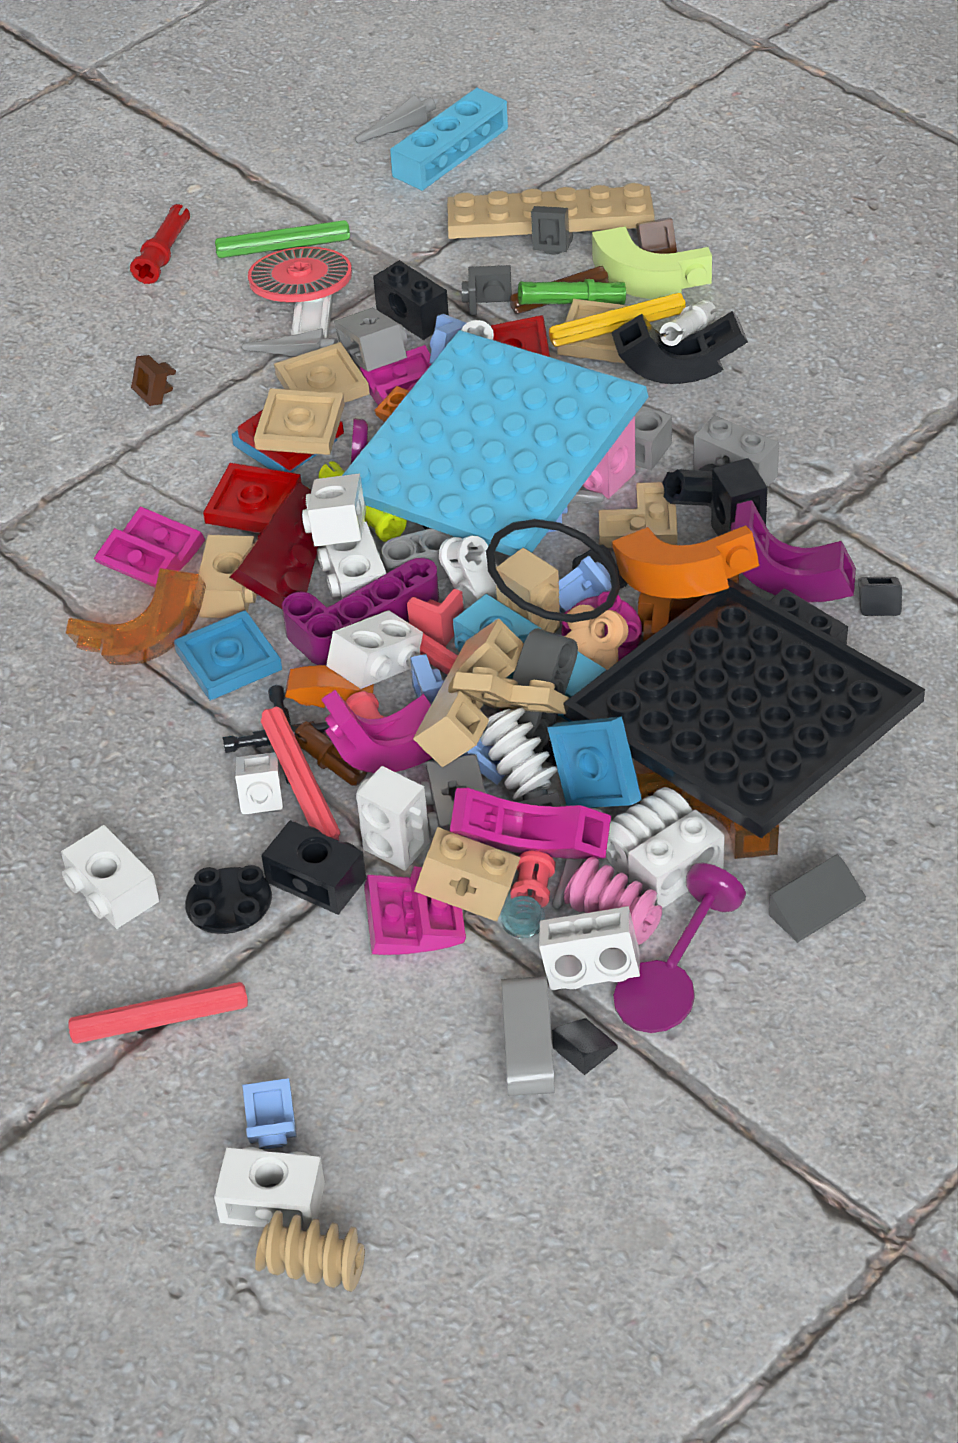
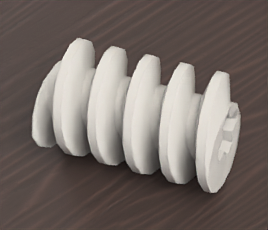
[480,707,558,802]
[606,787,693,874]

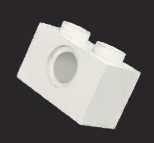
[302,473,366,546]
[61,825,159,929]
[214,1147,325,1231]

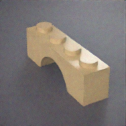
[413,618,524,767]

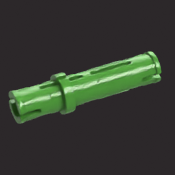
[518,279,626,305]

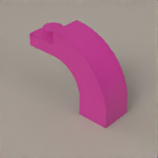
[321,690,432,773]
[450,788,611,859]

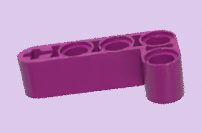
[282,558,439,665]

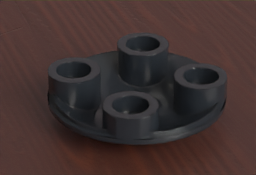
[185,865,272,934]

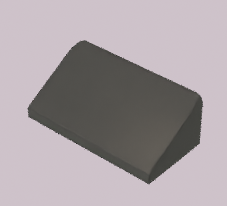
[769,854,866,943]

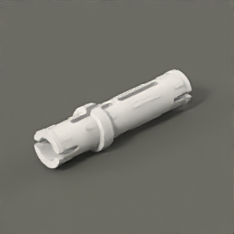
[660,300,716,346]

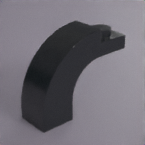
[611,311,748,384]

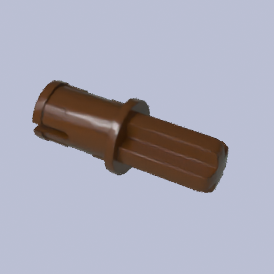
[295,721,367,786]

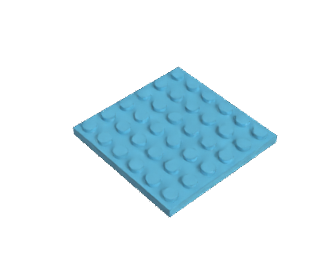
[342,330,649,556]

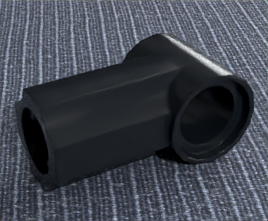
[662,464,717,508]

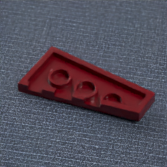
[229,482,319,609]

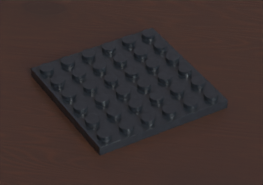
[563,579,925,838]

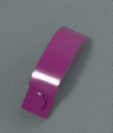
[731,500,856,602]

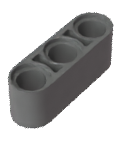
[502,628,578,754]

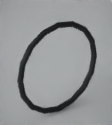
[486,519,620,623]

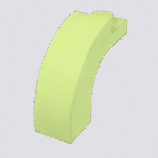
[592,226,712,299]

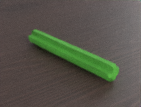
[215,220,350,258]

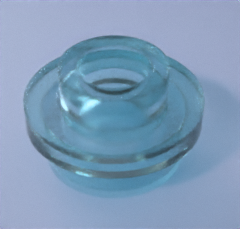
[501,896,546,938]

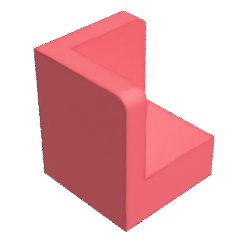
[407,588,464,647]

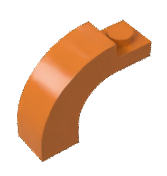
[611,525,760,598]

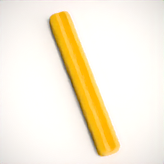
[549,293,686,347]

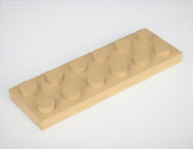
[447,183,655,239]

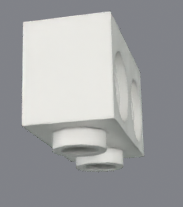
[317,522,386,601]
[326,610,423,689]
[356,766,430,871]
[628,809,725,908]
[539,906,640,990]

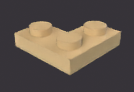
[599,482,678,548]
[453,667,569,714]

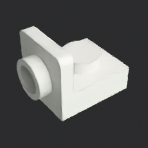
[235,752,283,814]

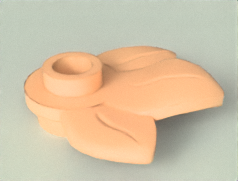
[565,605,628,670]

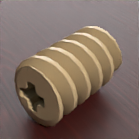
[255,1210,365,1292]

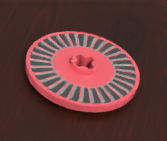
[248,247,352,302]

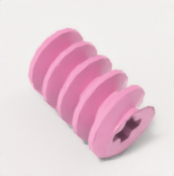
[564,856,662,945]

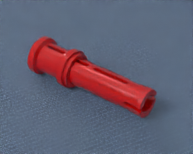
[130,204,190,284]

